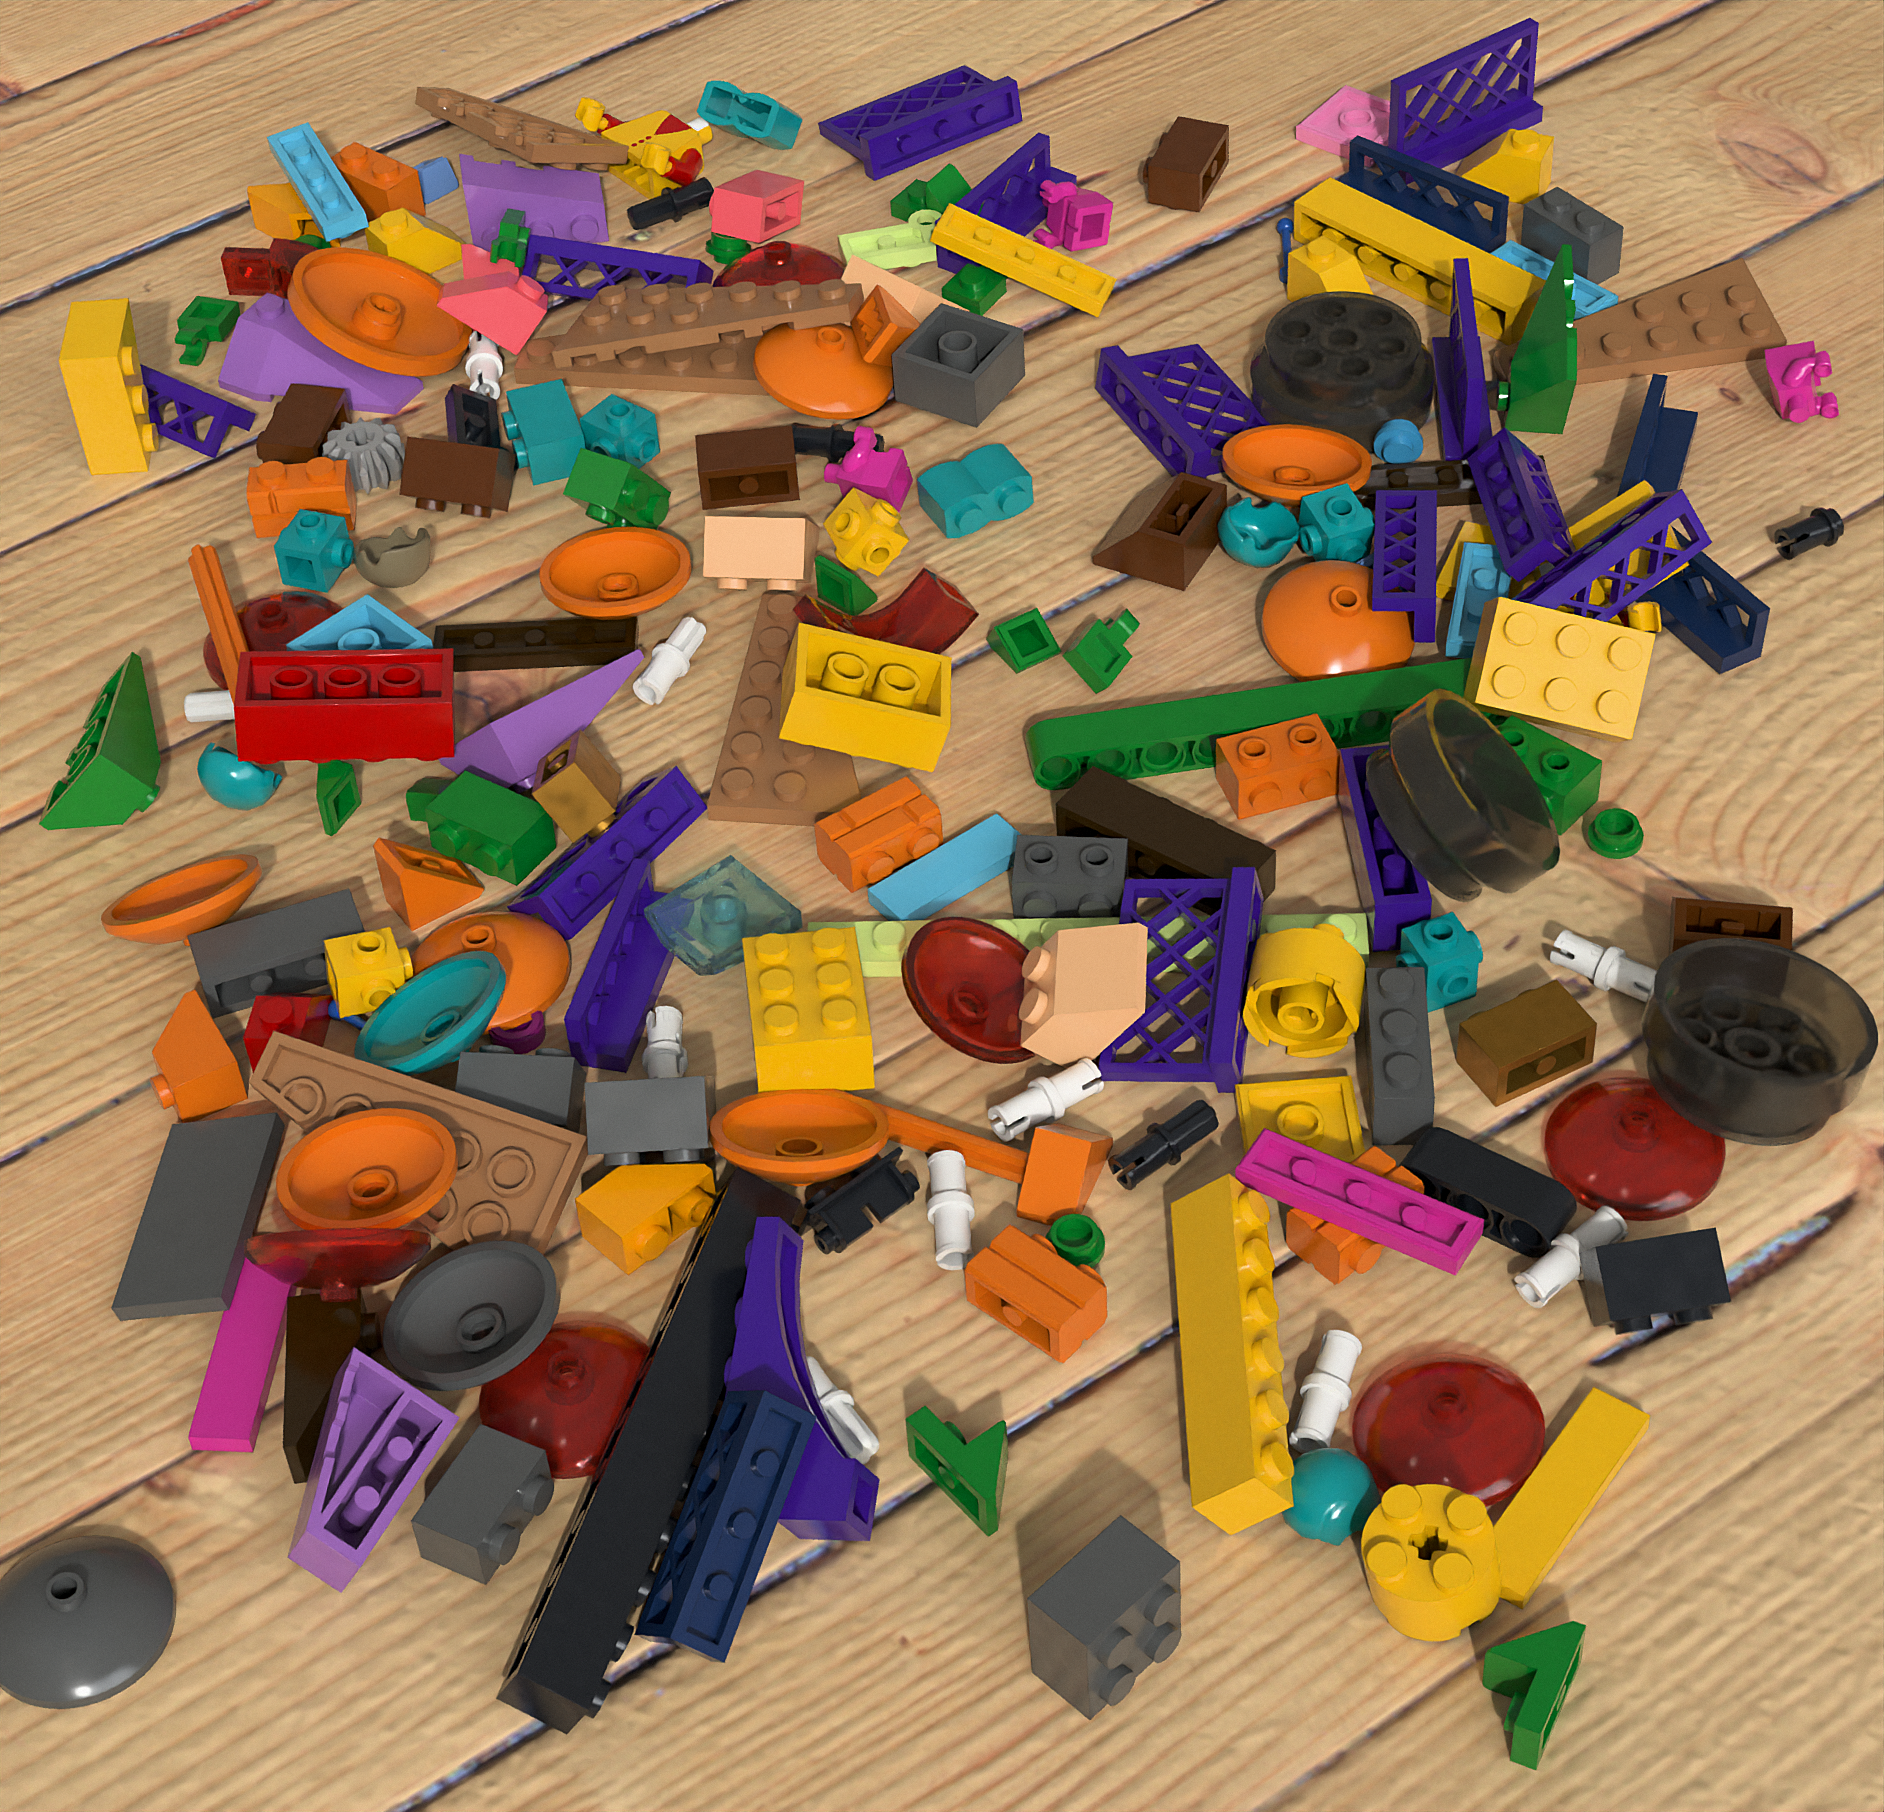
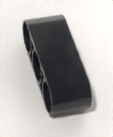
[1398,1127,1577,1258]

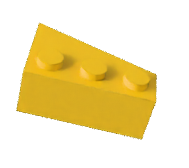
[59,298,159,475]

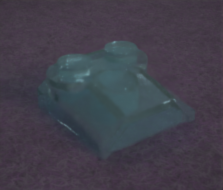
[644,855,802,976]

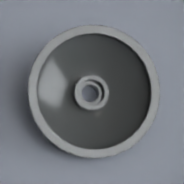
[383,1241,561,1391]
[0,1535,176,1709]

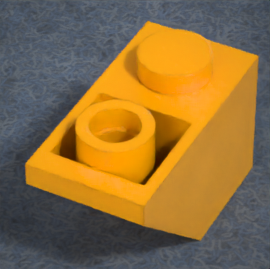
[247,183,342,248]
[575,1163,716,1276]

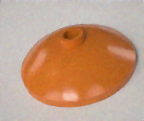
[753,323,894,420]
[1222,424,1372,509]
[539,527,692,620]
[1261,560,1415,682]
[101,854,262,946]
[405,911,571,1035]
[710,1089,889,1186]
[276,1108,458,1239]

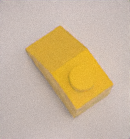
[1456,128,1554,204]
[364,207,466,275]
[1287,235,1384,342]

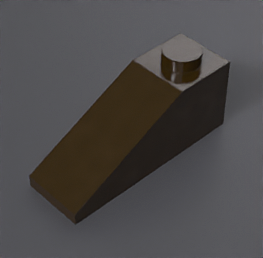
[283,1289,381,1484]

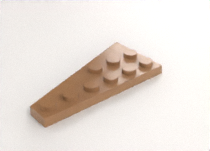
[415,87,629,170]
[1493,258,1787,385]
[552,279,864,369]
[514,323,783,396]
[707,594,862,827]
[249,1031,588,1255]

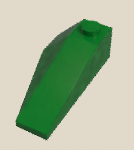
[1496,244,1577,434]
[39,652,161,830]

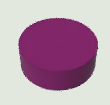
[488,1010,546,1055]

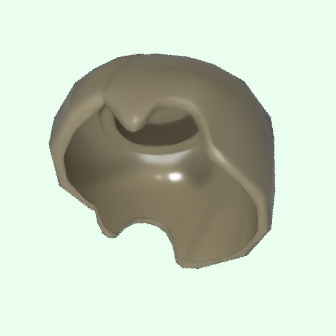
[353,527,431,588]

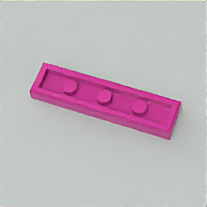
[1235,1128,1484,1276]
[188,1241,306,1452]

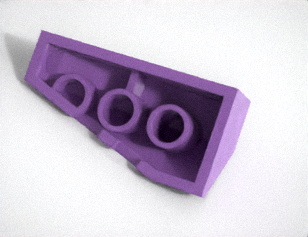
[218,292,424,415]
[439,649,645,794]

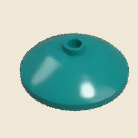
[354,951,506,1076]

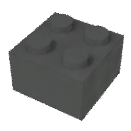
[892,303,1025,428]
[584,1076,716,1166]
[1027,1515,1182,1720]

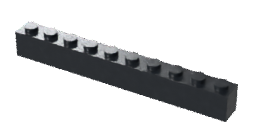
[496,1166,801,1735]

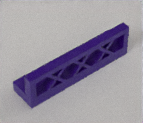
[935,132,1077,274]
[522,234,714,301]
[140,364,256,458]
[1467,427,1576,582]
[1511,489,1712,622]
[1372,490,1437,643]
[507,766,707,941]
[564,858,693,1073]

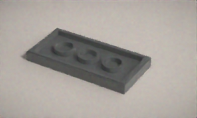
[111,1112,285,1321]

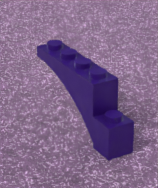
[724,1217,880,1541]

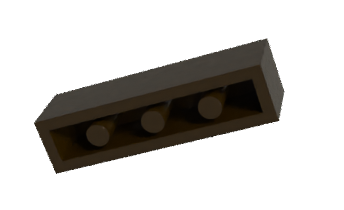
[1056,766,1276,916]

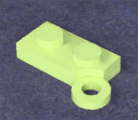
[837,209,942,270]

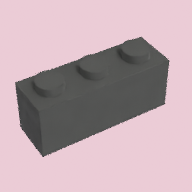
[187,888,365,1019]
[1364,967,1435,1145]

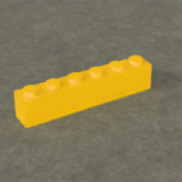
[1294,177,1546,345]
[1170,1173,1294,1535]

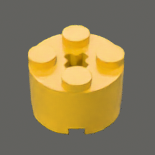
[1243,924,1366,1058]
[1361,1484,1502,1641]

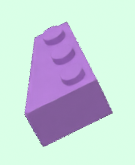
[459,154,609,252]
[287,1347,460,1593]

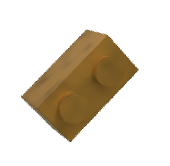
[532,729,621,843]
[1456,979,1597,1107]

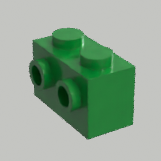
[563,448,671,530]
[1471,715,1602,836]
[425,770,556,886]

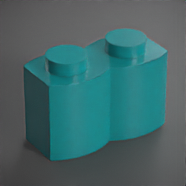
[697,80,803,150]
[917,444,1034,538]

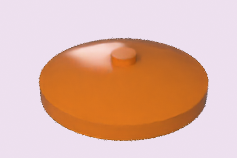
[287,247,472,377]

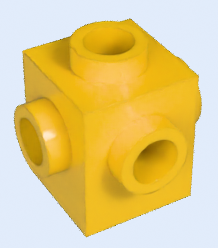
[823,487,909,577]
[324,927,413,1018]

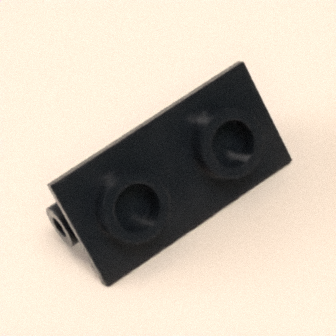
[798,1146,920,1255]

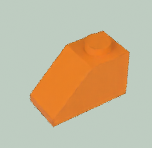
[150,989,248,1123]

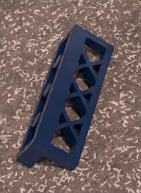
[1338,135,1509,253]
[1617,374,1698,497]
[1635,526,1770,674]
[634,1390,817,1663]

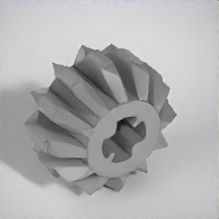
[322,417,405,494]

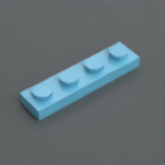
[267,122,369,242]

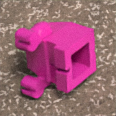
[1033,180,1113,252]
[1764,341,1839,423]
[824,426,913,512]

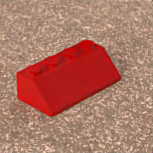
[234,648,455,764]

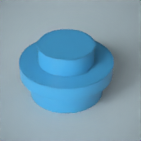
[1374,419,1423,464]

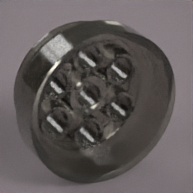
[1250,291,1434,454]
[1366,689,1560,902]
[1641,938,1878,1146]

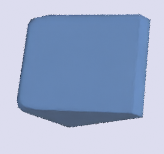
[412,156,459,204]

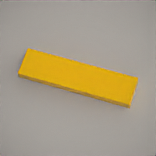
[930,203,1117,317]
[1493,1387,1650,1610]

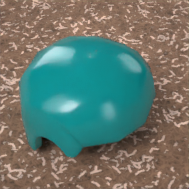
[1217,497,1300,568]
[197,742,282,811]
[1282,1448,1381,1546]

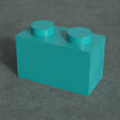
[501,379,586,486]

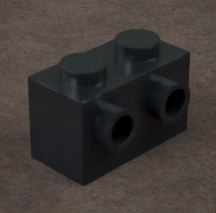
[1579,1227,1731,1335]

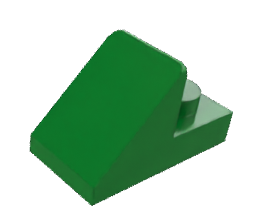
[890,164,983,225]
[905,1406,1008,1537]
[1482,1621,1586,1770]

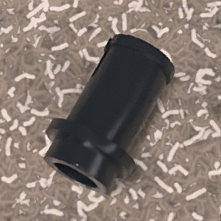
[1774,507,1844,560]

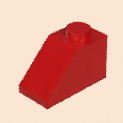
[243,992,334,1073]

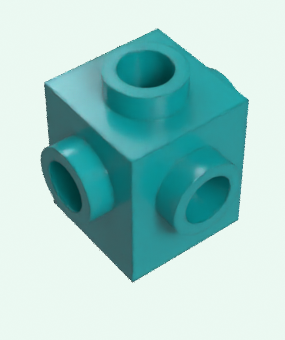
[580,394,660,469]
[1298,483,1375,563]
[274,509,354,593]
[1396,912,1483,1013]

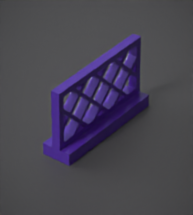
[1386,18,1543,185]
[818,65,1023,181]
[1431,258,1493,461]
[1095,344,1273,479]
[1098,867,1264,1093]

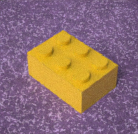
[1461,597,1656,743]
[779,623,952,772]
[742,927,875,1094]

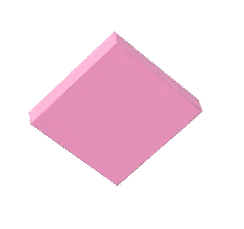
[1296,85,1419,167]

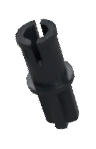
[627,177,714,230]
[792,423,885,463]
[1108,1100,1219,1190]

